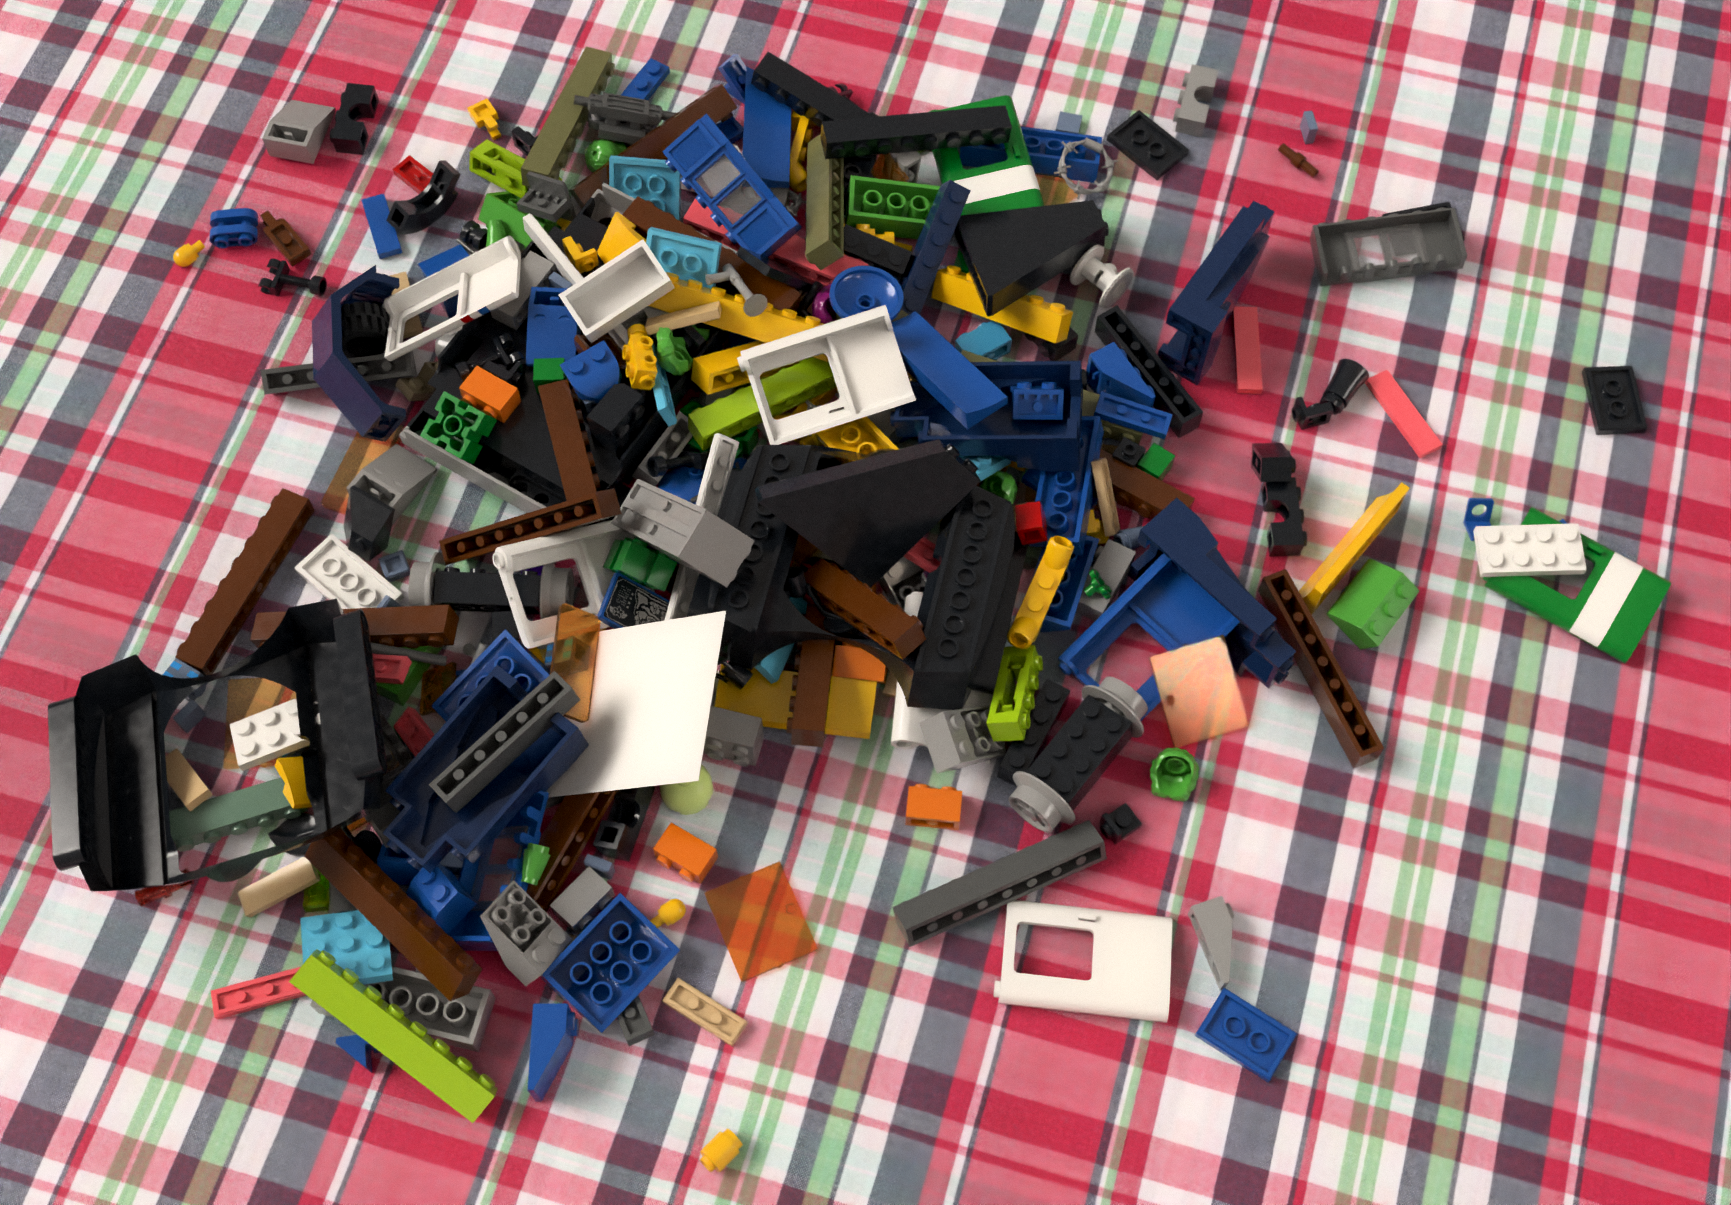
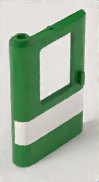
[930,95,1045,215]
[1482,507,1672,664]

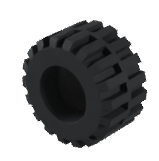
[341,302,389,359]

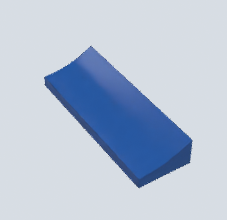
[742,67,792,188]
[960,126,1102,183]
[891,311,1008,430]
[1029,416,1104,556]

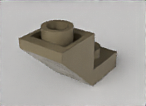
[395,361,438,401]

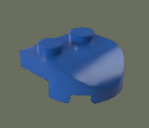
[560,340,623,403]

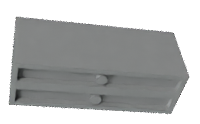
[611,479,754,587]

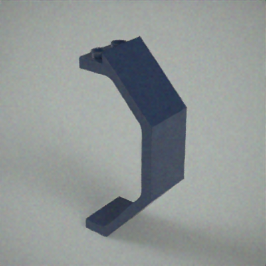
[312,265,406,442]

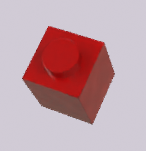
[1015,501,1048,545]

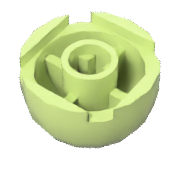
[660,765,714,815]

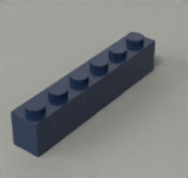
[900,180,971,315]

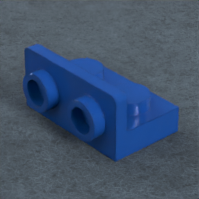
[1010,382,1064,420]

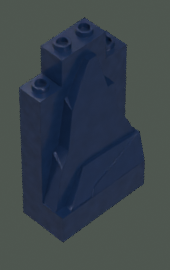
[1158,201,1274,386]
[890,361,1083,471]
[1128,498,1296,689]
[383,665,589,873]

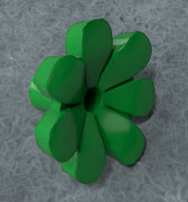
[1084,569,1112,599]

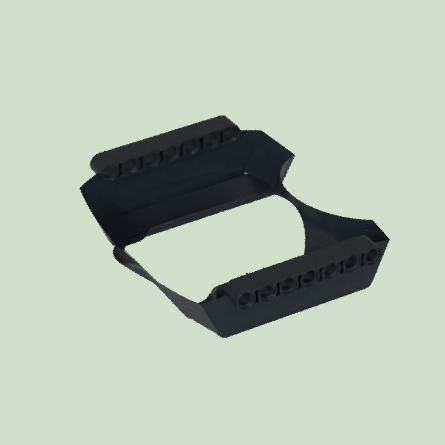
[687,445,1029,710]
[48,599,387,891]

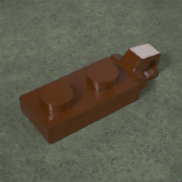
[260,210,312,266]

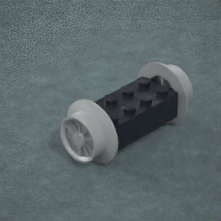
[408,552,574,619]
[1008,677,1148,833]

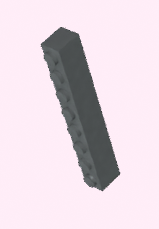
[892,820,1107,947]

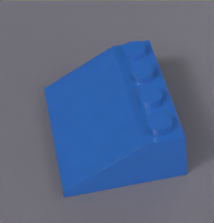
[431,629,552,722]
[541,893,680,1033]

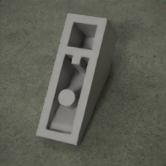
[1188,896,1234,990]

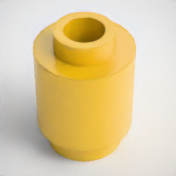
[700,1128,743,1173]

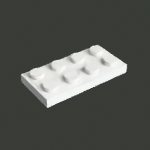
[1473,524,1587,577]
[294,533,404,609]
[229,698,321,771]

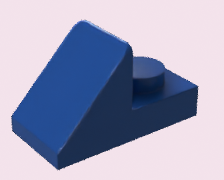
[718,53,746,104]
[336,1034,381,1073]

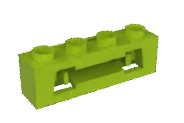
[469,139,562,198]
[986,645,1043,742]

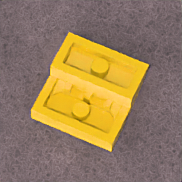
[597,212,646,264]
[275,756,321,809]

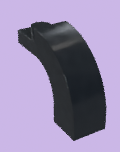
[386,160,461,234]

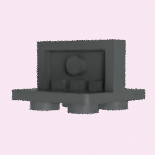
[516,171,576,222]

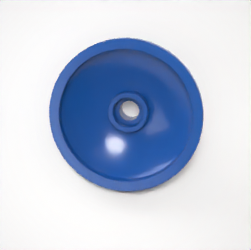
[829,266,904,321]
[658,467,705,504]

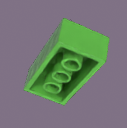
[845,175,940,239]

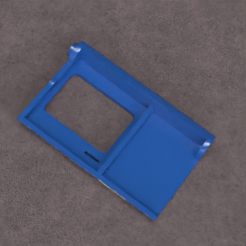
[1058,553,1240,721]

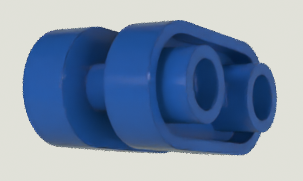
[209,208,258,249]

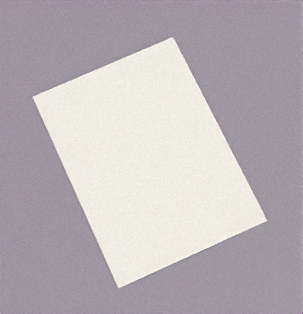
[537,611,726,797]

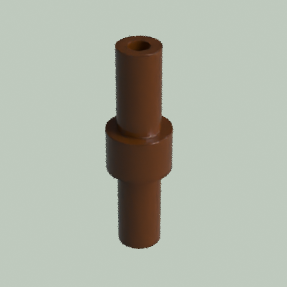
[1278,143,1319,178]

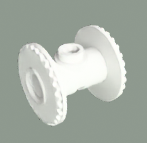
[1070,244,1134,308]

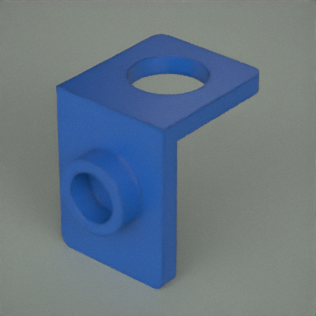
[1463,498,1494,541]

